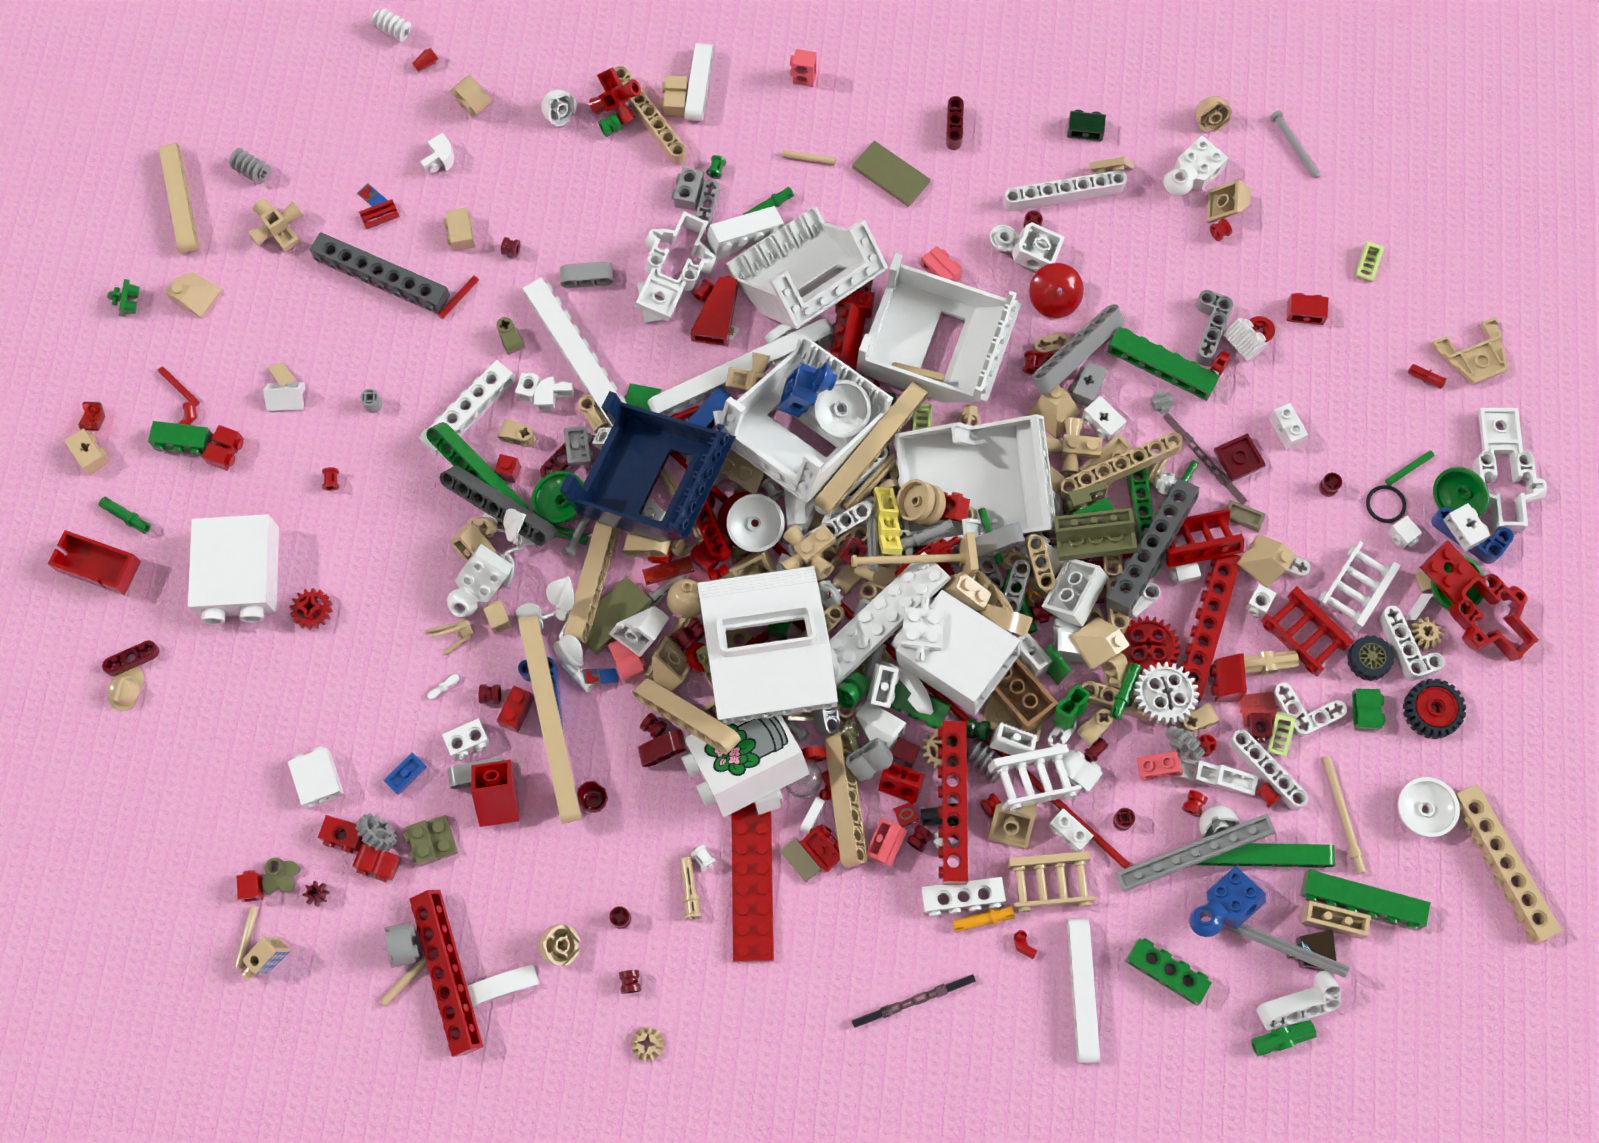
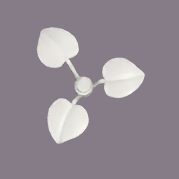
[483,509,534,588]
[516,576,584,666]

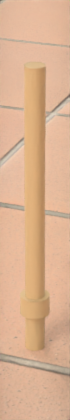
[1323,756,1366,874]

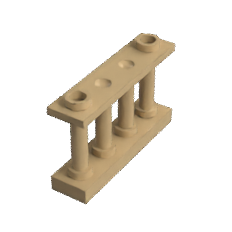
[1007,851,1096,912]

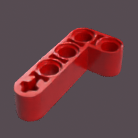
[696,499,731,562]

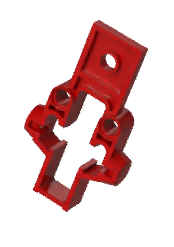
[1419,540,1539,661]

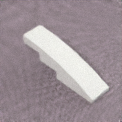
[1174,756,1259,796]

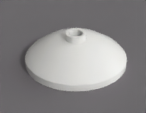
[814,380,871,437]
[727,494,785,552]
[1398,777,1460,838]

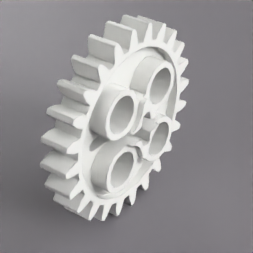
[1133,662,1199,726]

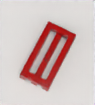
[359,199,400,229]

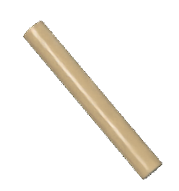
[782,150,836,165]
[235,906,258,968]
[380,955,427,1006]

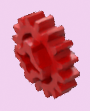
[289,588,333,630]

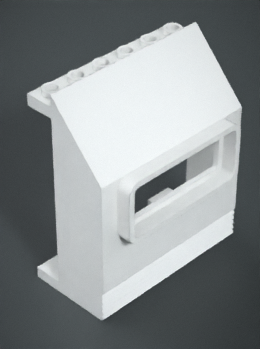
[726,206,888,329]
[856,253,1021,403]
[717,335,893,503]
[697,566,838,724]

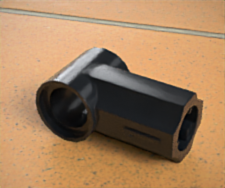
[920,803,958,827]

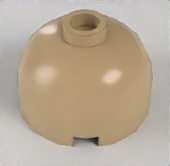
[1195,96,1233,133]
[667,579,701,618]
[538,924,580,966]

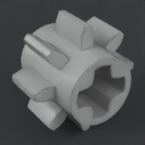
[1150,389,1173,414]

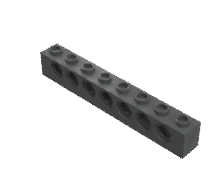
[309,232,450,312]
[1106,478,1200,617]

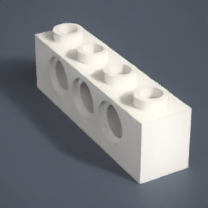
[921,877,1006,917]

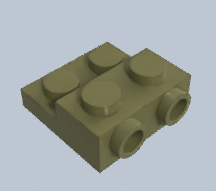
[1063,481,1107,515]
[404,815,458,867]

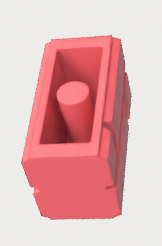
[920,246,962,282]
[867,818,907,867]

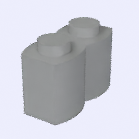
[846,738,893,782]

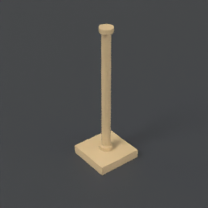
[851,532,979,578]

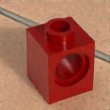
[236,870,263,902]

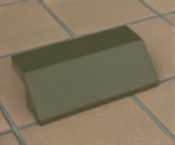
[1054,508,1137,561]

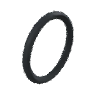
[1366,485,1406,523]

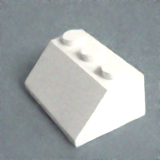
[1042,560,1108,627]

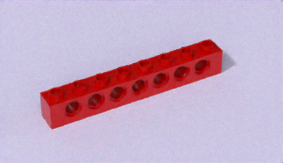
[1175,555,1241,704]
[937,721,968,885]
[409,890,484,1057]

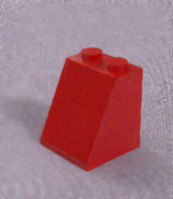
[471,759,519,827]

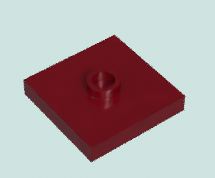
[1213,433,1266,482]

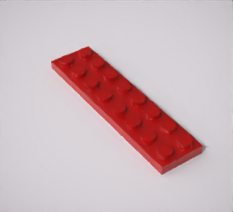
[731,802,774,962]

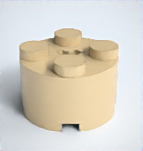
[450,75,492,118]

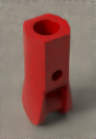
[1210,351,1231,376]

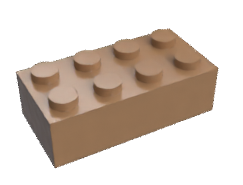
[991,658,1058,733]

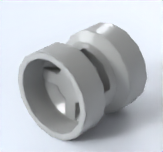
[360,389,383,413]

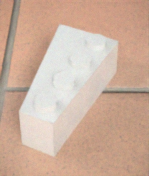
[704,206,784,261]

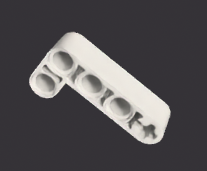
[1379,606,1445,681]
[1256,970,1341,1031]

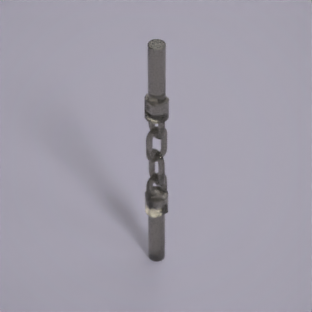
[1163,413,1248,505]

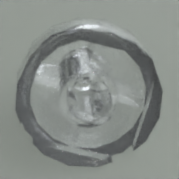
[785,761,823,799]

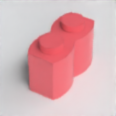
[608,641,647,682]

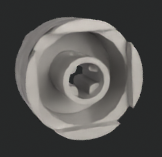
[384,922,420,968]

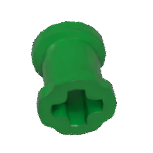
[706,155,727,179]

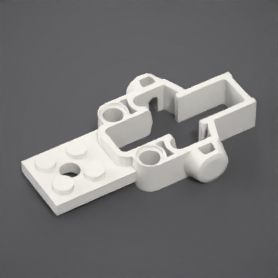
[635,211,717,321]
[1466,408,1547,533]

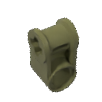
[496,317,525,355]

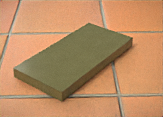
[852,140,931,207]
[585,577,653,656]

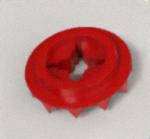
[1250,316,1275,343]
[685,642,706,673]

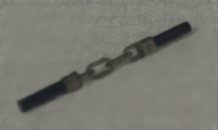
[851,974,976,1028]

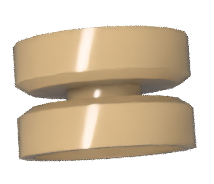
[896,479,946,526]

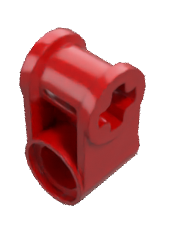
[1022,350,1054,374]

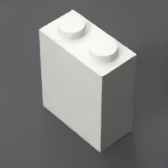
[288,747,344,809]

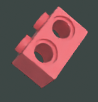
[790,49,817,87]
[1137,751,1183,781]

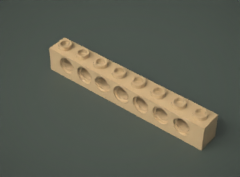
[1456,784,1562,944]

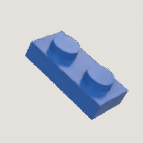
[383,752,427,795]

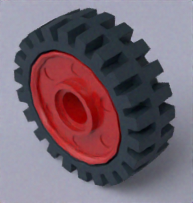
[1403,679,1466,739]

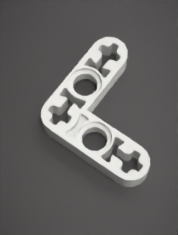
[1273,683,1347,737]

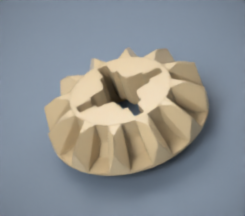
[631,1027,664,1061]

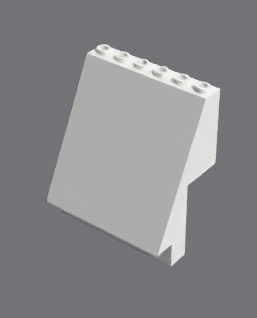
[894,414,1055,548]

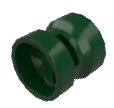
[966,719,991,741]

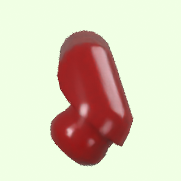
[178,402,197,425]
[819,770,832,800]
[1013,930,1038,959]

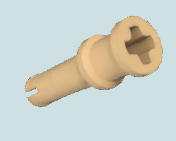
[679,857,702,920]

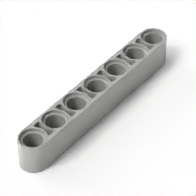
[1032,304,1125,394]

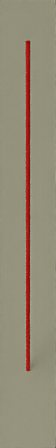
[670,451,1130,869]

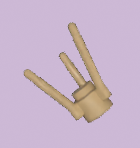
[957,404,980,425]
[670,522,704,558]
[425,619,473,655]

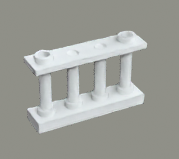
[1318,541,1401,632]
[988,744,1082,812]

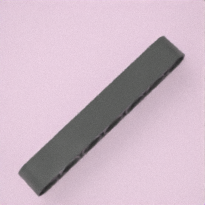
[440,466,557,546]

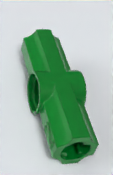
[1251,1020,1317,1057]

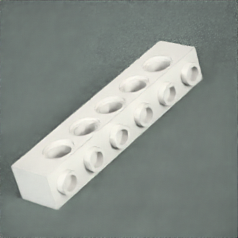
[419,360,516,459]

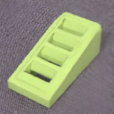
[1355,241,1385,282]
[912,404,933,431]
[1267,712,1297,757]

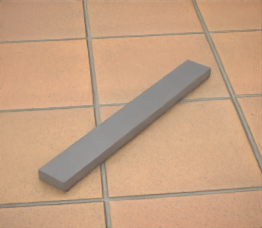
[1115,814,1276,893]

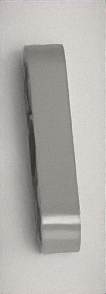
[695,180,720,229]

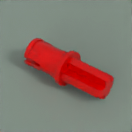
[1408,364,1447,389]

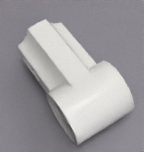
[1129,583,1160,619]

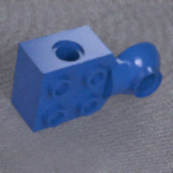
[778,362,837,418]
[1189,866,1266,937]

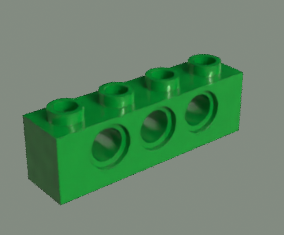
[1124,938,1212,1006]

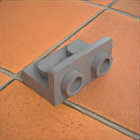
[564,426,594,468]

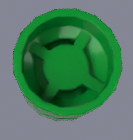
[836,672,870,709]

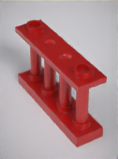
[1158,509,1244,568]
[1260,586,1354,676]

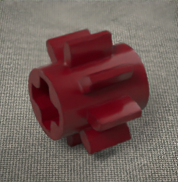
[1031,598,1053,624]
[302,881,330,907]

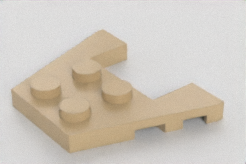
[1431,316,1508,385]

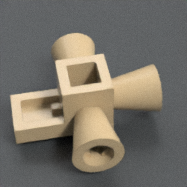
[248,199,303,252]
[726,352,770,390]
[1046,417,1102,477]
[780,524,837,580]

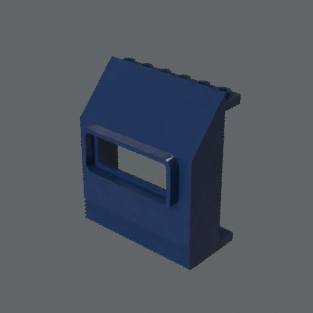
[560,391,736,542]

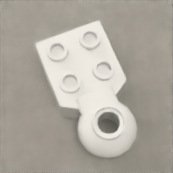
[1163,136,1229,196]
[990,222,1065,272]
[447,544,513,617]

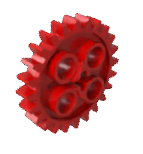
[1120,616,1181,675]

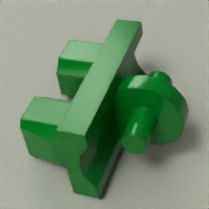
[107,279,140,317]

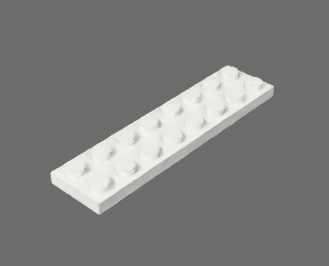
[829,552,951,687]

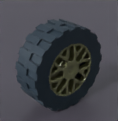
[1347,635,1395,681]

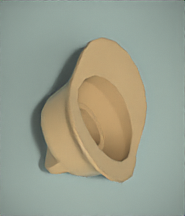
[107,667,144,711]

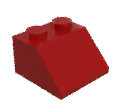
[1210,653,1247,702]

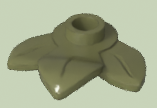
[842,721,862,751]
[262,857,300,895]

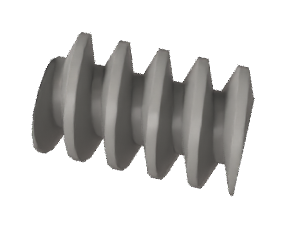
[229,148,271,184]
[967,740,1001,784]

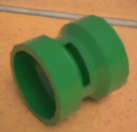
[598,113,622,137]

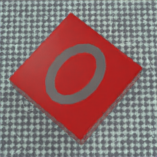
[893,802,919,827]

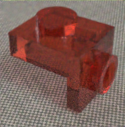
[78,401,106,431]

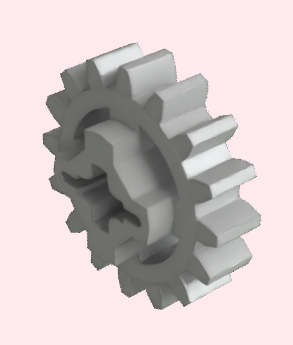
[1165,725,1205,761]
[355,813,398,852]

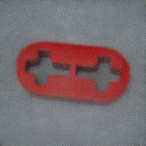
[801,746,827,763]

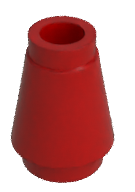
[412,48,439,72]

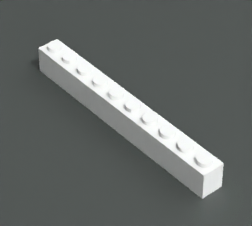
[523,277,626,428]

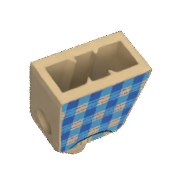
[241,936,291,981]

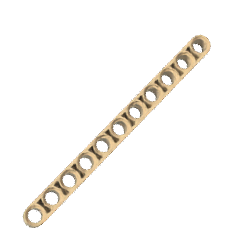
[518,615,582,824]

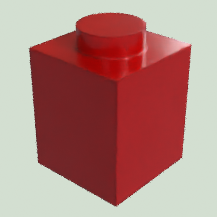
[494,454,521,483]

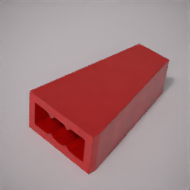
[690,276,738,346]

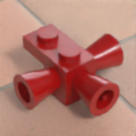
[589,67,641,125]

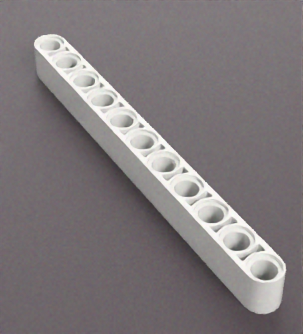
[647,318,834,416]

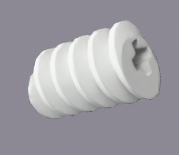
[372,9,411,42]

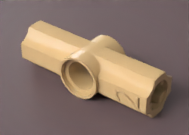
[1244,650,1299,675]

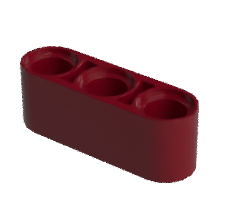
[946,96,964,150]
[638,730,687,767]

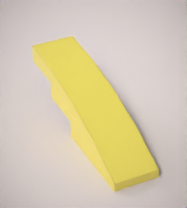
[874,487,903,555]

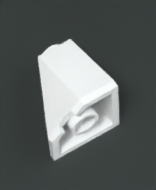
[784,488,822,534]
[609,606,670,657]
[1053,618,1086,662]
[855,702,906,751]

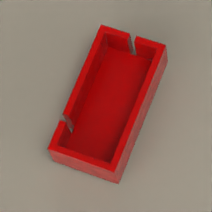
[48,530,141,595]

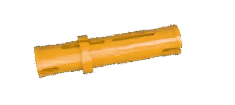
[952,906,1015,933]

